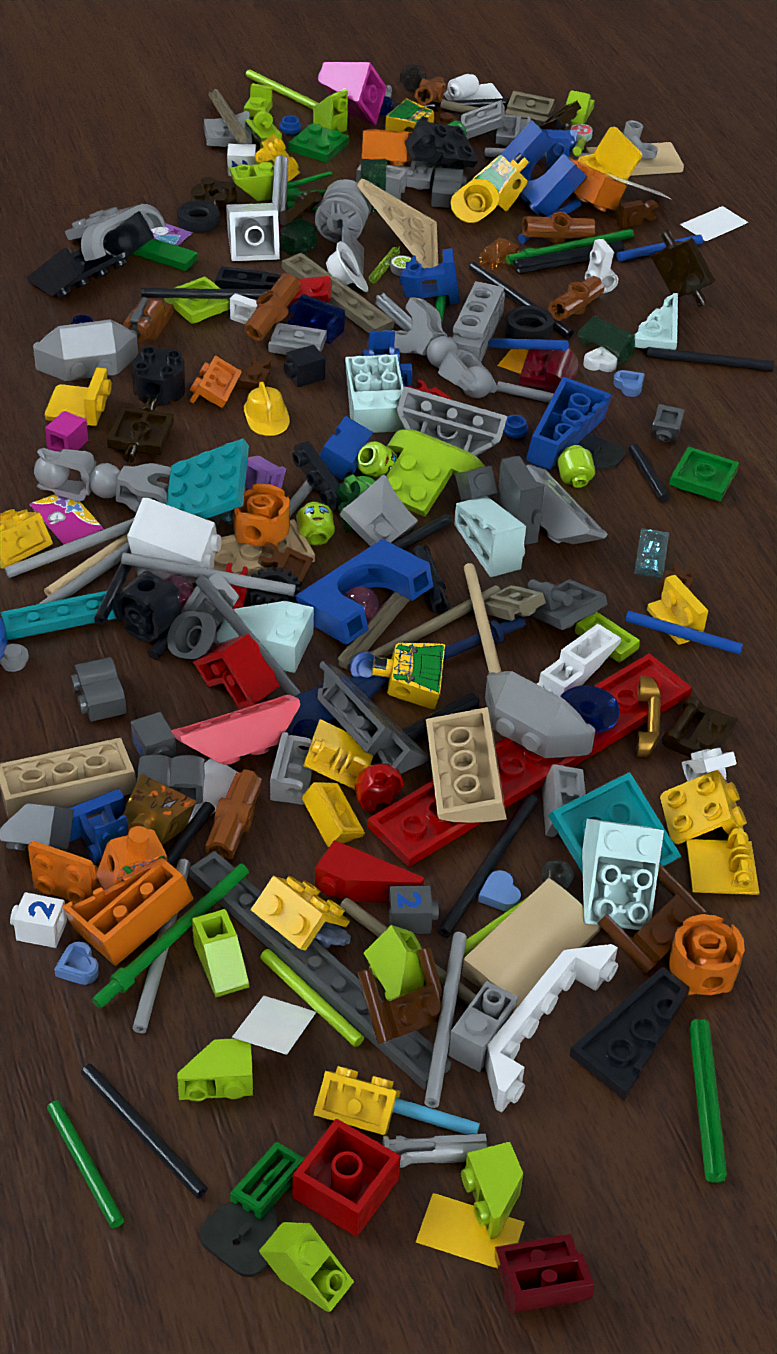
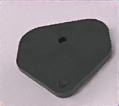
[577,434,625,470]
[200,1203,278,1277]

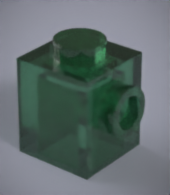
[280,217,317,256]

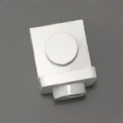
[230,293,258,324]

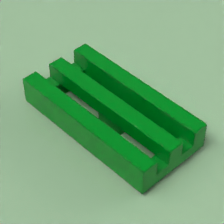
[230,1141,305,1220]

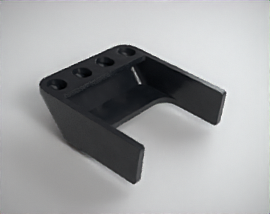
[27,211,154,298]

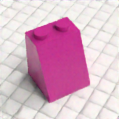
[318,62,387,125]

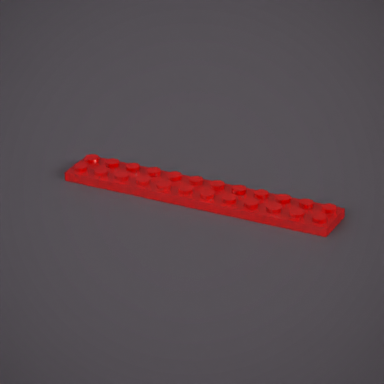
[367,653,692,867]

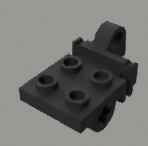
[404,117,478,169]

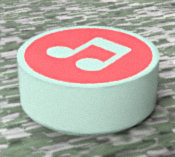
[571,124,593,142]

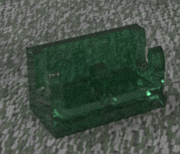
[360,159,387,212]
[578,316,635,364]

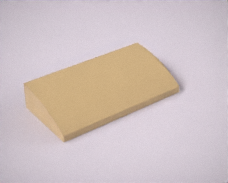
[426,707,507,823]
[0,738,136,820]
[462,878,601,1012]

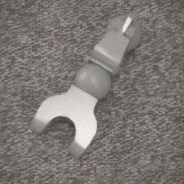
[392,297,498,399]
[34,448,171,513]

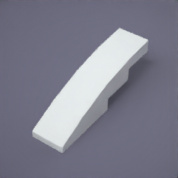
[537,624,621,700]

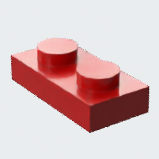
[288,275,333,306]

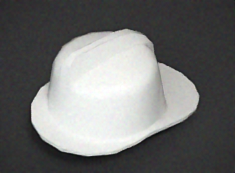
[326,241,368,292]

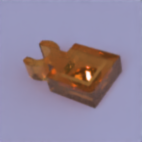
[479,238,519,270]

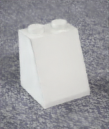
[226,203,280,261]
[127,498,221,583]

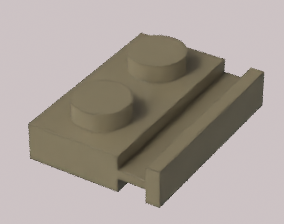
[505,91,555,126]
[484,585,546,621]

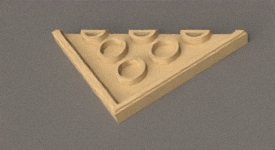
[357,178,438,268]

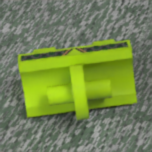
[245,111,282,149]

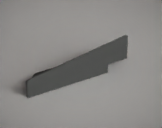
[318,661,431,774]

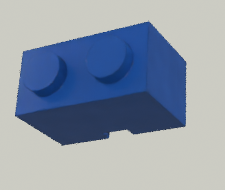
[319,416,373,481]

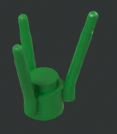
[286,171,332,211]

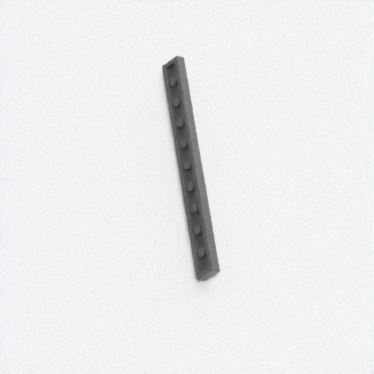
[189,851,451,1090]

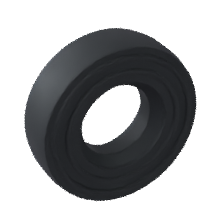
[177,200,220,233]

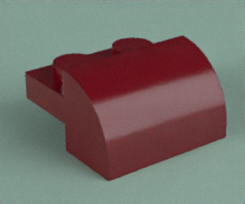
[519,348,579,393]
[495,1234,594,1314]

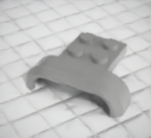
[65,204,166,261]

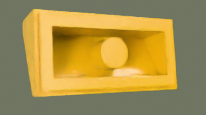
[302,782,365,847]

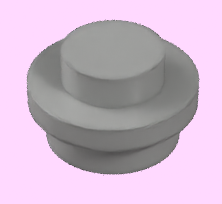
[0,644,29,672]

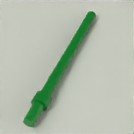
[506,229,634,265]
[92,863,249,1009]

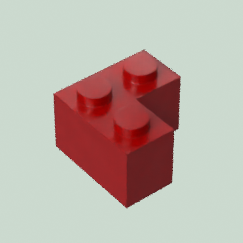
[193,633,280,709]

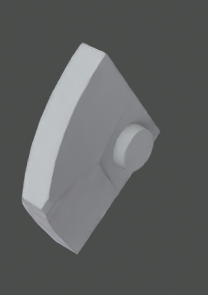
[204,111,252,147]
[340,474,418,546]

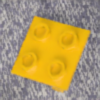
[255,134,300,182]
[303,719,373,790]
[686,828,759,895]

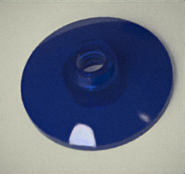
[560,685,620,733]

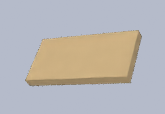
[586,142,684,176]
[214,519,315,576]

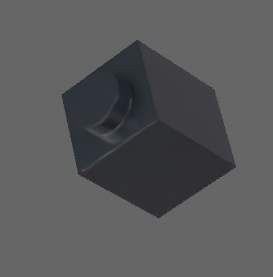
[284,344,326,387]

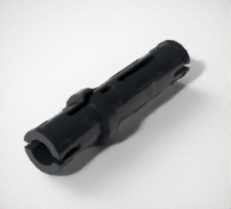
[412,544,450,614]

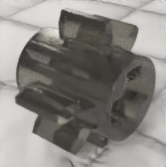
[399,64,426,92]

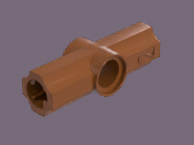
[414,76,448,106]
[522,212,596,244]
[243,273,301,341]
[548,276,605,321]
[205,770,262,860]

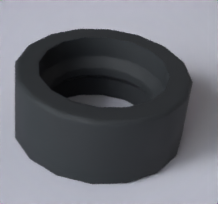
[505,306,554,340]

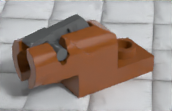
[123,297,174,344]

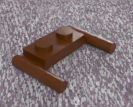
[598,863,707,973]
[357,946,443,1044]

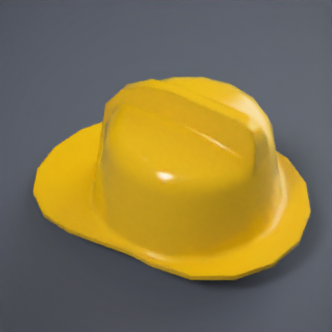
[450,179,499,223]
[244,382,290,436]

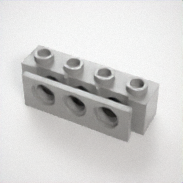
[449,281,505,362]

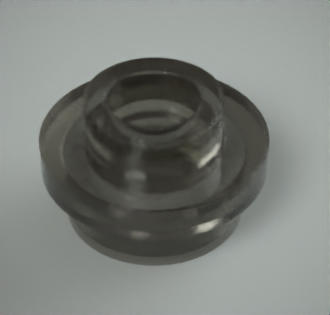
[541,860,574,890]

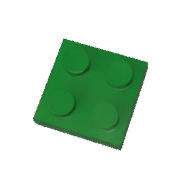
[288,123,349,163]
[669,446,739,502]

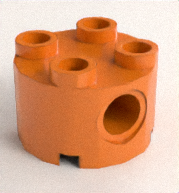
[233,483,290,547]
[669,914,745,996]

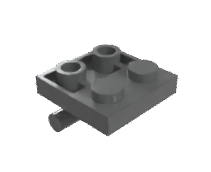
[528,579,608,630]

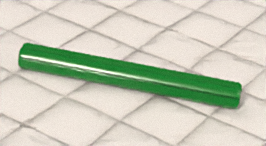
[689,1019,727,1183]

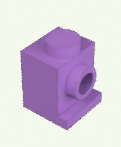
[245,456,286,489]

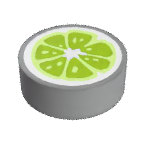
[390,255,411,276]

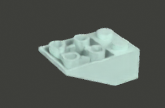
[345,355,405,433]
[582,818,664,930]

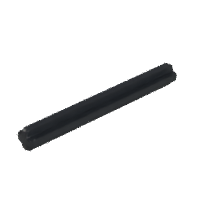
[514,241,625,274]

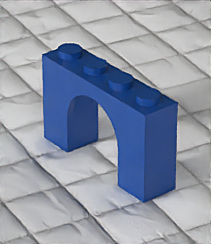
[499,120,587,217]
[295,539,434,645]

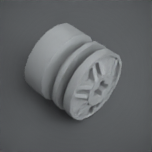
[315,179,372,243]

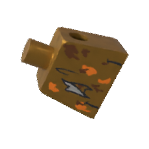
[123,774,197,845]

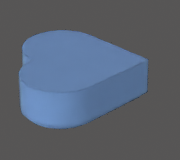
[613,370,645,397]
[478,870,521,912]
[54,941,99,985]

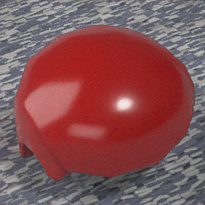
[354,763,404,812]

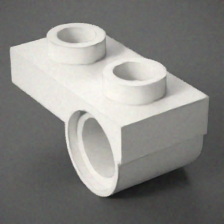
[585,239,618,293]
[681,748,737,782]

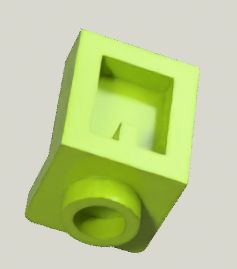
[244,83,272,117]

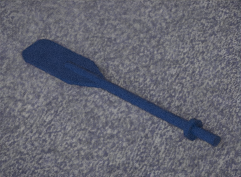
[286,616,525,736]

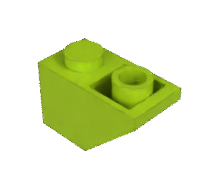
[313,89,348,133]
[230,162,275,201]
[192,909,249,997]
[364,925,425,1000]
[177,1039,253,1101]
[461,1142,523,1239]
[259,1222,354,1312]

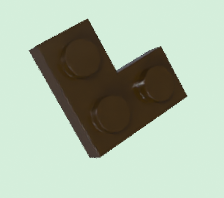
[539,101,581,130]

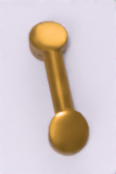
[636,676,661,757]

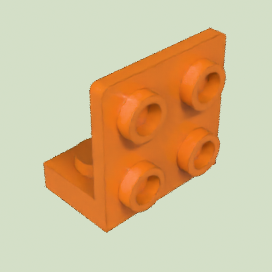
[28,840,101,904]

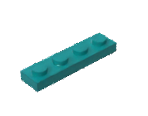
[0,591,116,640]

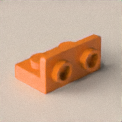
[189,355,242,408]

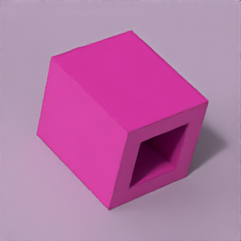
[45,411,88,452]

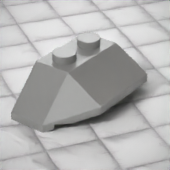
[33,320,138,381]
[397,386,508,456]
[526,464,608,544]
[485,671,595,758]

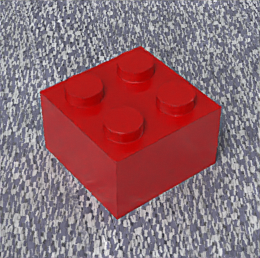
[293,1118,401,1237]

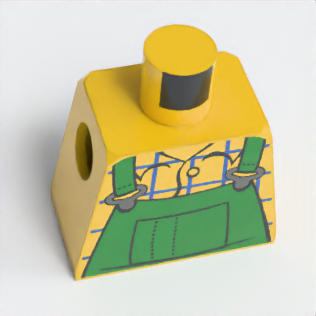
[385,99,434,132]
[473,152,529,212]
[372,643,445,709]

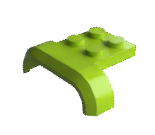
[386,429,485,517]

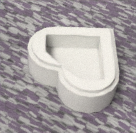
[583,346,617,372]

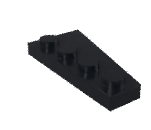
[569,967,690,1101]

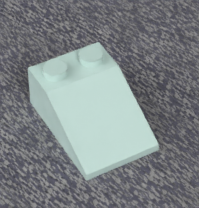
[215,601,314,673]

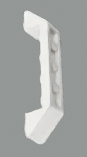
[485,944,618,1113]

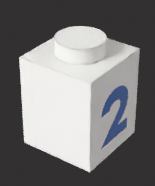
[227,143,259,176]
[10,892,67,948]

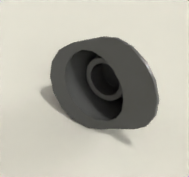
[167,611,219,660]

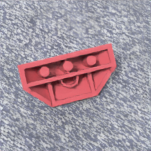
[171,694,300,765]

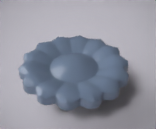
[315,922,351,948]

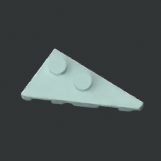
[627,293,678,350]

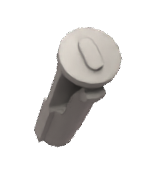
[382,1134,487,1168]

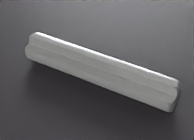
[272,155,289,213]

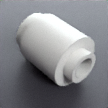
[447,74,479,100]

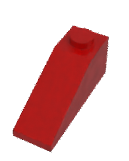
[315,840,424,903]

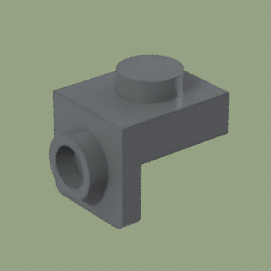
[651,404,685,442]

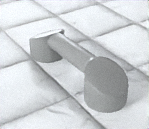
[624,120,658,159]

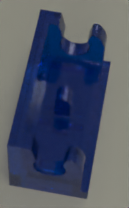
[288,294,345,344]

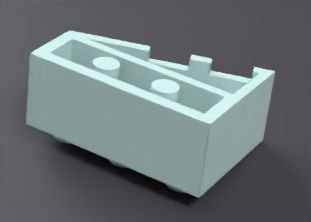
[454,496,526,577]

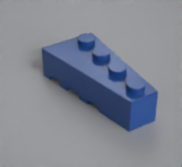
[525,377,612,470]

